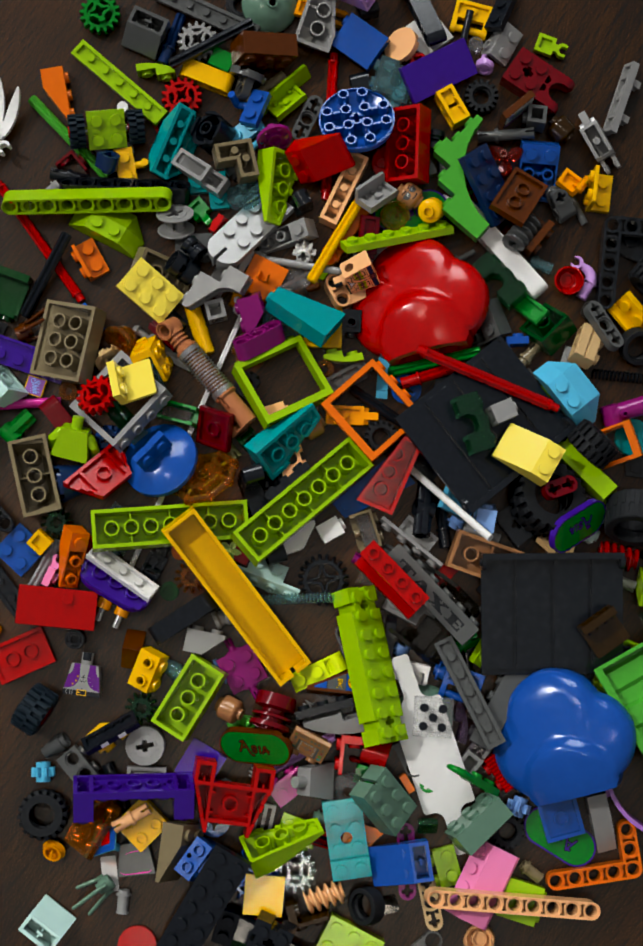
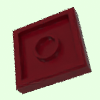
[196,405,234,453]

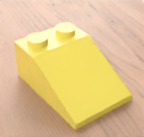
[491,423,566,487]

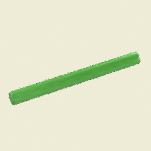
[28,95,110,178]

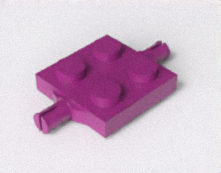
[216,637,269,700]

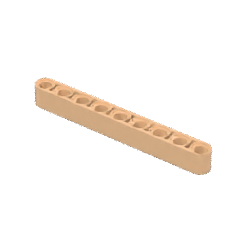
[424,886,601,921]

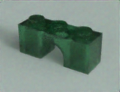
[472,251,527,312]
[450,391,496,456]

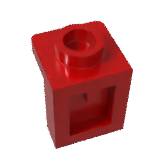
[208,213,229,235]

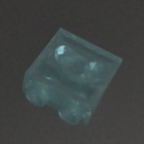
[368,55,409,106]

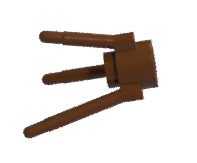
[14,307,45,343]

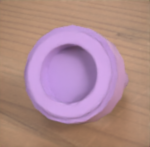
[475,54,494,75]

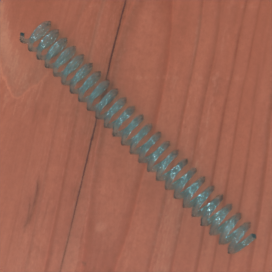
[261,592,334,605]

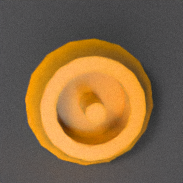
[43,840,66,862]

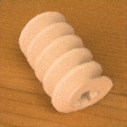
[302,880,345,914]

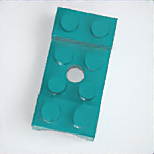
[321,797,372,882]

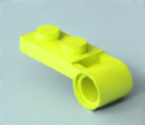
[290,650,347,693]

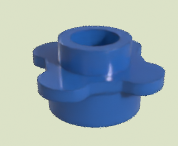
[433,661,446,680]

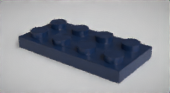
[458,143,506,228]

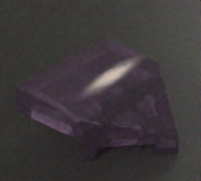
[452,701,468,744]

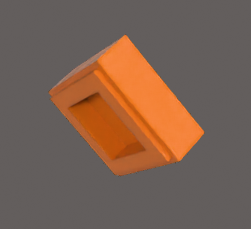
[398,773,415,794]

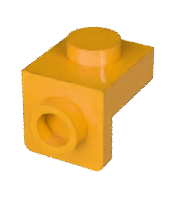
[555,168,589,197]

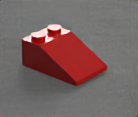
[284,132,356,184]

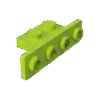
[263,64,311,122]

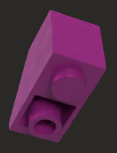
[235,291,265,333]

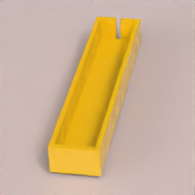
[161,506,312,687]

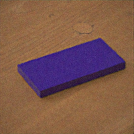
[398,38,478,104]

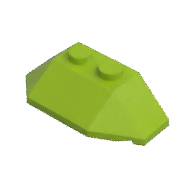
[68,212,144,259]

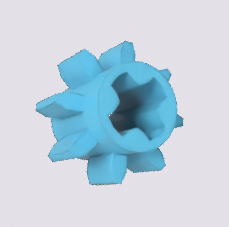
[31,761,55,782]

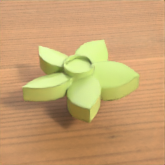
[222,542,242,559]

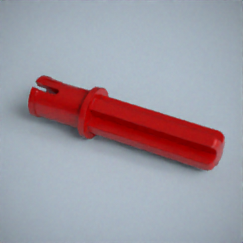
[400,365,455,389]

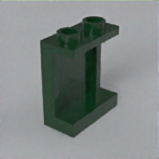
[0,265,33,323]

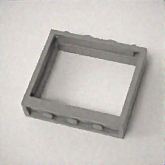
[69,350,173,453]

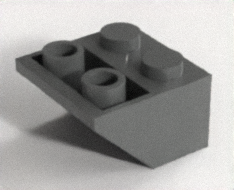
[121,5,171,61]
[471,298,512,348]

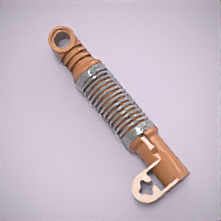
[156,317,257,438]

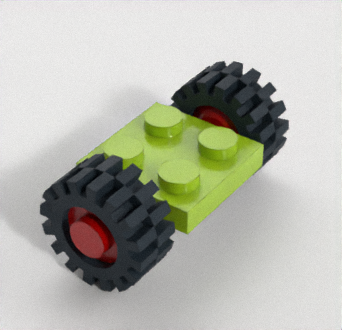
[67,108,145,151]

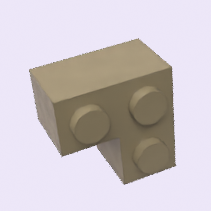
[211,138,260,185]

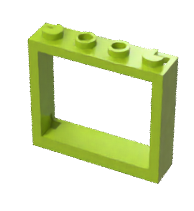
[231,335,334,430]

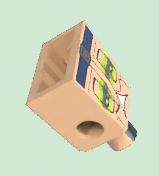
[332,250,380,293]

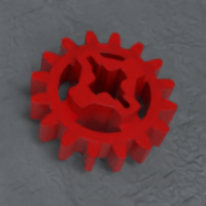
[162,77,202,113]
[76,375,117,416]

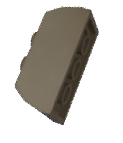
[7,433,63,518]

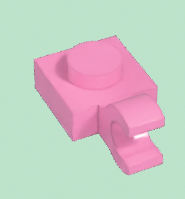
[41,554,59,587]

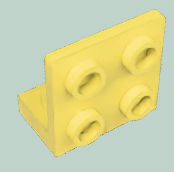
[106,358,157,405]

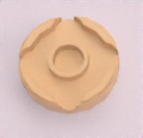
[384,27,419,64]

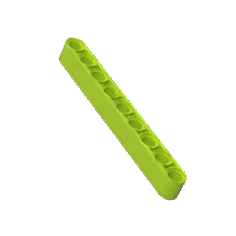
[1,187,173,215]

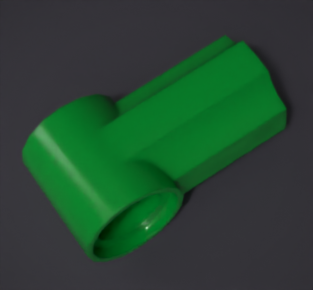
[0,408,37,443]

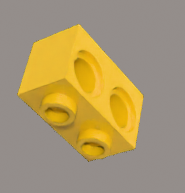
[434,83,471,131]

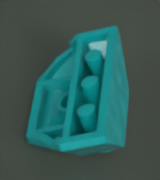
[149,102,197,180]

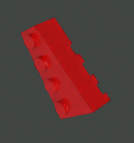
[356,436,419,515]

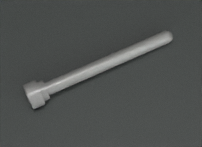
[253,250,342,275]

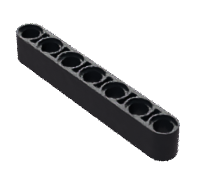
[59,176,191,205]

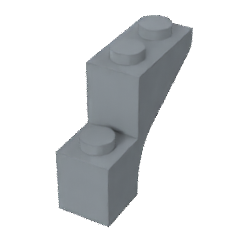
[182,266,253,310]

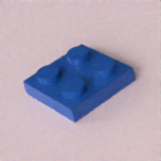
[0,523,47,577]
[537,798,586,844]

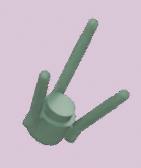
[72,874,116,916]

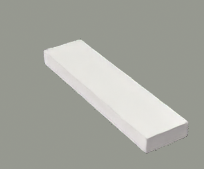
[85,548,160,603]

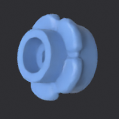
[447,514,465,530]
[393,642,410,656]

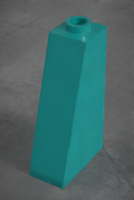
[265,287,345,348]

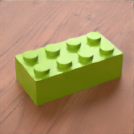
[151,653,229,742]

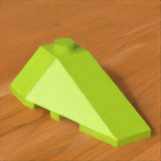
[257,146,298,226]
[239,818,325,879]

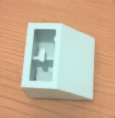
[18,894,77,946]

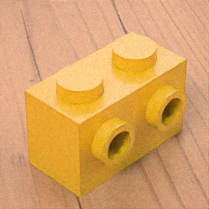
[127,646,169,694]

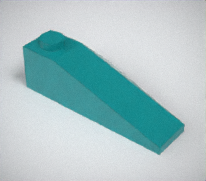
[244,403,321,480]

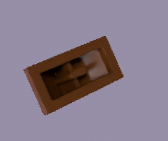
[121,629,147,669]

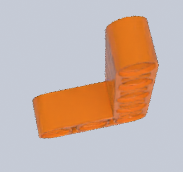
[545,819,642,891]

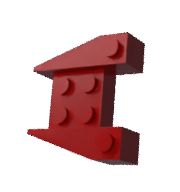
[193,756,276,838]

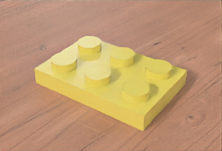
[116,257,184,324]

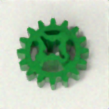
[79,0,121,35]

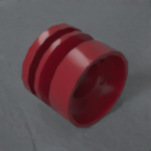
[249,690,297,734]

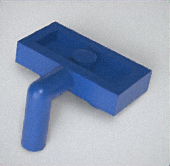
[228,89,272,128]

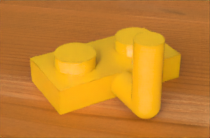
[113,146,149,179]

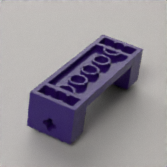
[73,772,195,824]

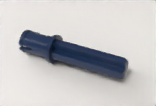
[157,13,186,66]

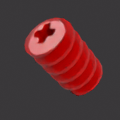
[597,541,640,572]

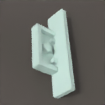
[238,560,301,602]

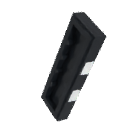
[81,710,141,756]

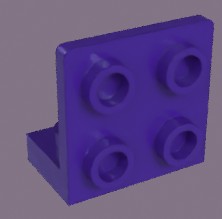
[174,738,227,783]

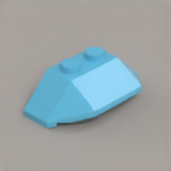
[532,361,600,426]

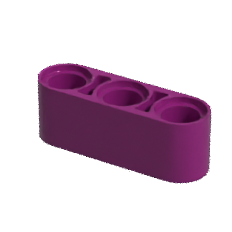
[233,320,286,361]

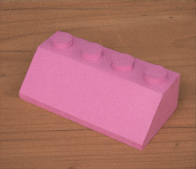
[444,841,520,931]

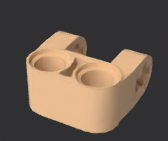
[324,274,366,311]

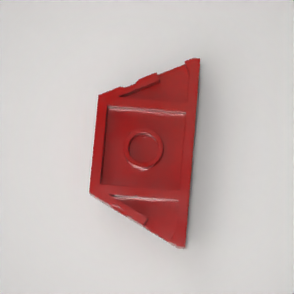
[63,444,132,500]

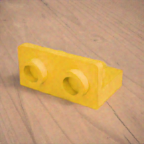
[607,290,643,331]

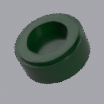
[160,582,179,601]

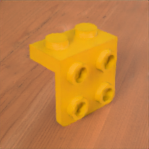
[130,335,173,382]

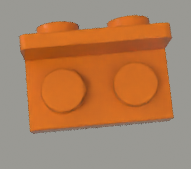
[70,238,111,282]

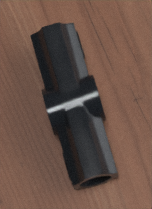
[412,479,436,539]

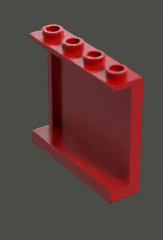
[354,540,430,620]

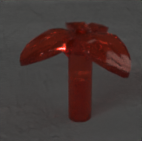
[490,146,523,176]

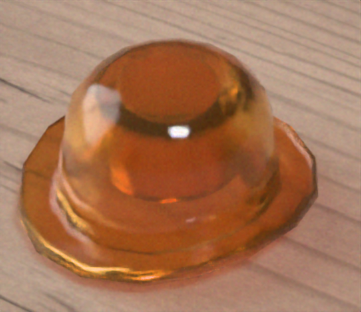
[104,325,137,357]

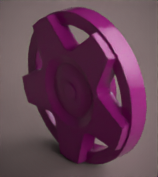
[256,123,292,150]

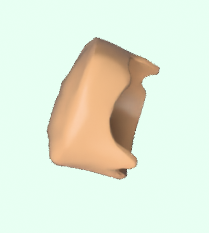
[463,925,495,946]

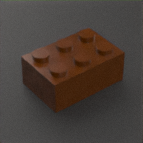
[230,30,298,71]

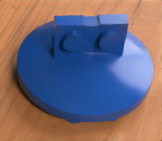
[319,87,395,153]
[125,424,198,497]

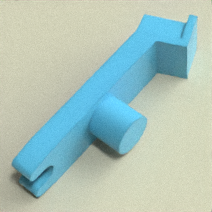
[376,357,390,399]

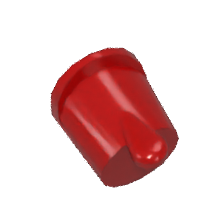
[349,743,393,767]

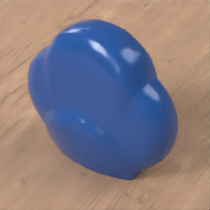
[493,668,636,806]

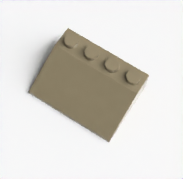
[29,299,107,385]

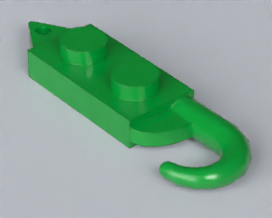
[446,764,501,797]

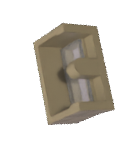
[348,509,384,553]

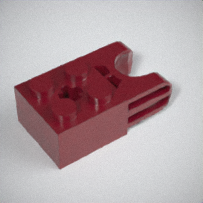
[499,47,575,116]

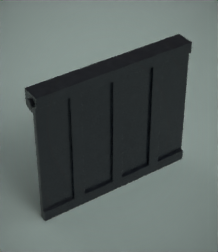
[393,336,576,515]
[479,552,626,675]

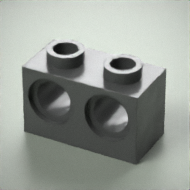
[56,744,101,781]

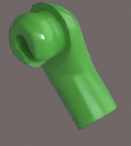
[226,714,255,728]

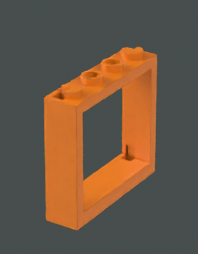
[321,359,414,463]

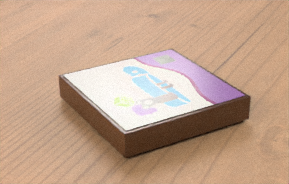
[498,90,536,130]

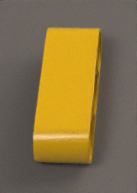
[179,59,236,97]

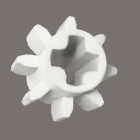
[292,240,317,262]

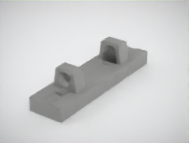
[603,61,641,136]

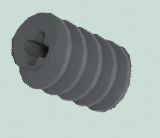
[502,213,542,251]

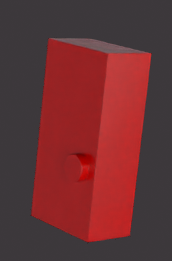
[385,103,431,188]
[15,584,98,631]

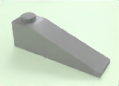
[295,0,336,53]

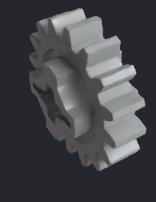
[177,21,216,62]

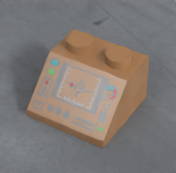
[289,724,332,765]

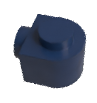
[95,150,120,175]

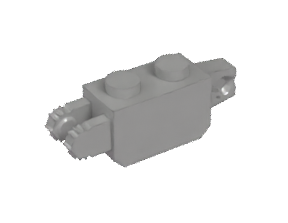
[578,111,621,175]

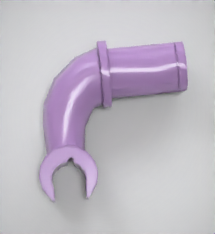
[570,256,597,301]

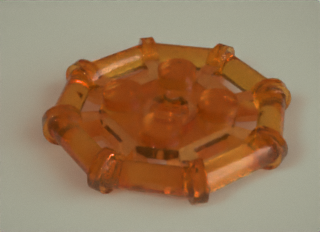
[173,450,239,506]

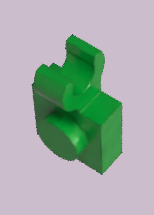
[188,196,213,227]

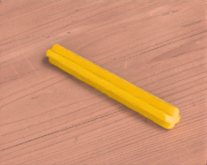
[307,201,361,284]

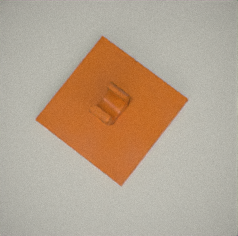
[245,253,289,300]

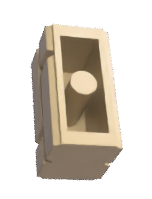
[568,323,604,370]

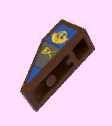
[306,671,354,698]

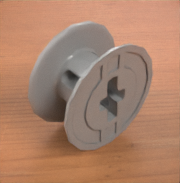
[156,204,195,239]
[125,726,166,766]

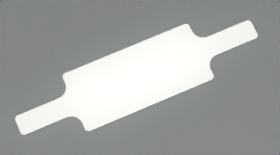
[392,654,475,855]

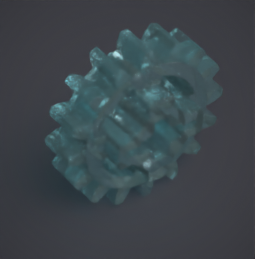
[274,850,317,892]

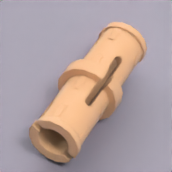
[111,802,152,833]

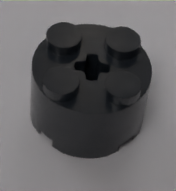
[190,111,236,156]

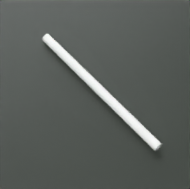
[410,466,493,541]

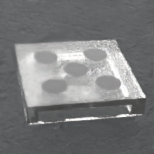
[412,696,454,739]

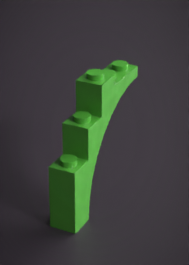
[433,114,490,243]

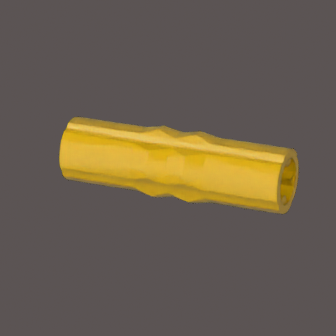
[183,306,215,356]

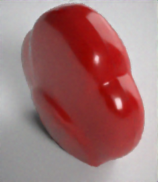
[352,239,490,366]

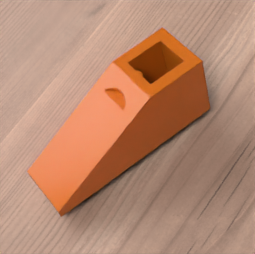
[40,66,76,120]
[58,524,90,588]

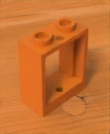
[601,419,643,470]

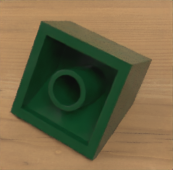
[519,303,577,356]

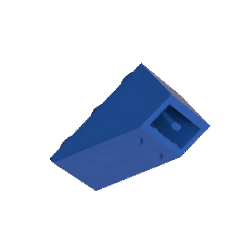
[518,140,561,202]
[368,838,434,887]

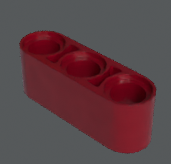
[38,394,72,428]

